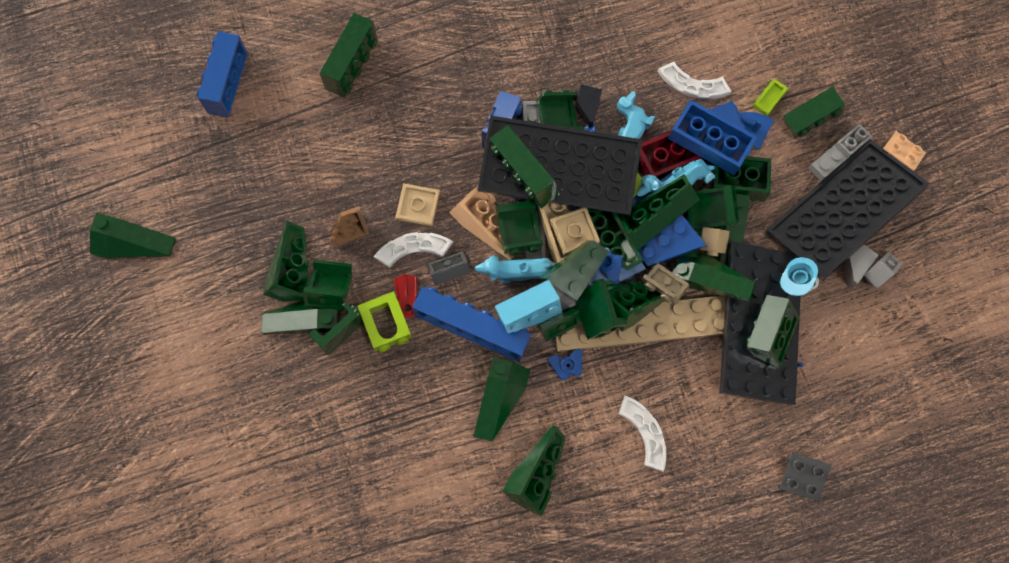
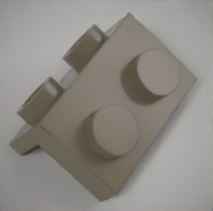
[643,263,689,305]

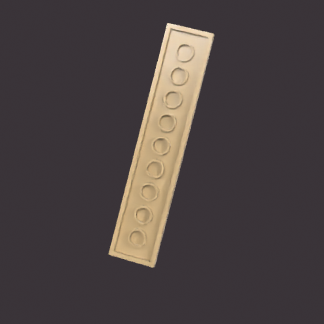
[555,296,726,352]

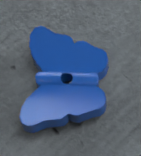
[598,248,623,283]
[548,349,583,380]

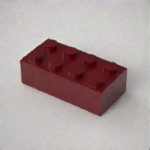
[638,131,707,180]

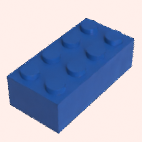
[197,31,248,118]
[668,99,757,175]

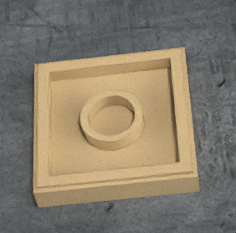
[395,183,440,227]
[550,208,600,256]

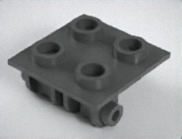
[779,452,832,501]

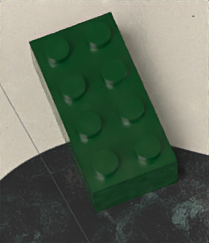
[319,13,378,98]

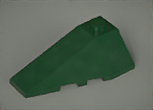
[587,209,644,271]
[263,221,311,301]
[672,252,756,301]
[473,357,530,442]
[502,426,566,516]

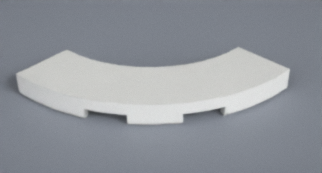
[657,62,732,99]
[374,232,453,268]
[618,396,666,472]

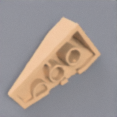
[449,185,514,260]

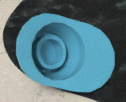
[780,257,818,296]

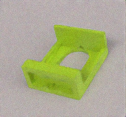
[358,291,412,353]

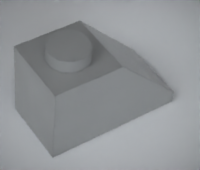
[843,245,878,288]
[864,251,902,288]

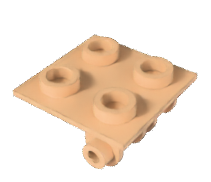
[883,131,926,171]

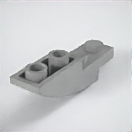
[808,124,873,181]

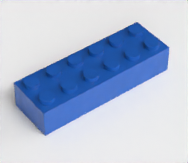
[412,286,531,363]

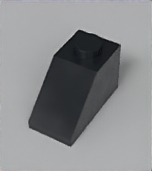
[573,84,602,128]

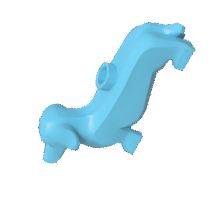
[617,91,655,139]
[636,159,715,196]
[475,255,556,284]

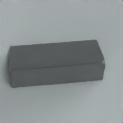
[427,251,470,285]

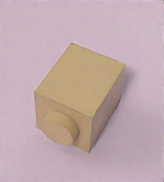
[700,227,730,256]

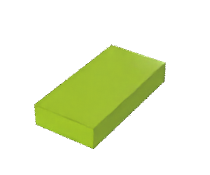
[752,78,788,116]

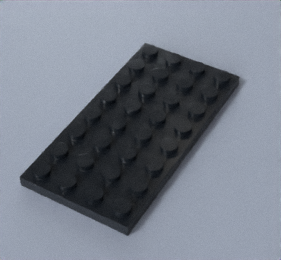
[478,115,642,216]
[766,139,930,281]
[719,242,801,405]

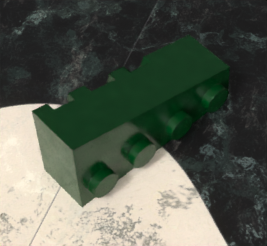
[489,125,560,209]
[618,174,700,250]

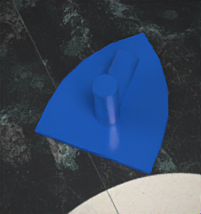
[738,112,774,150]

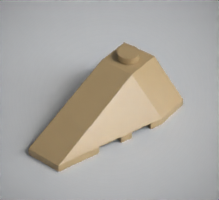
[537,203,570,264]

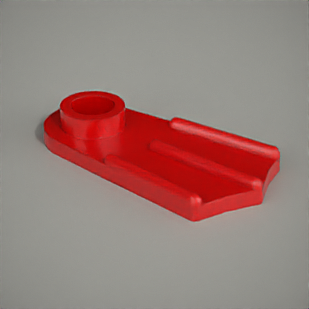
[394,274,418,318]

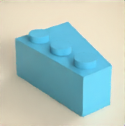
[495,280,562,333]

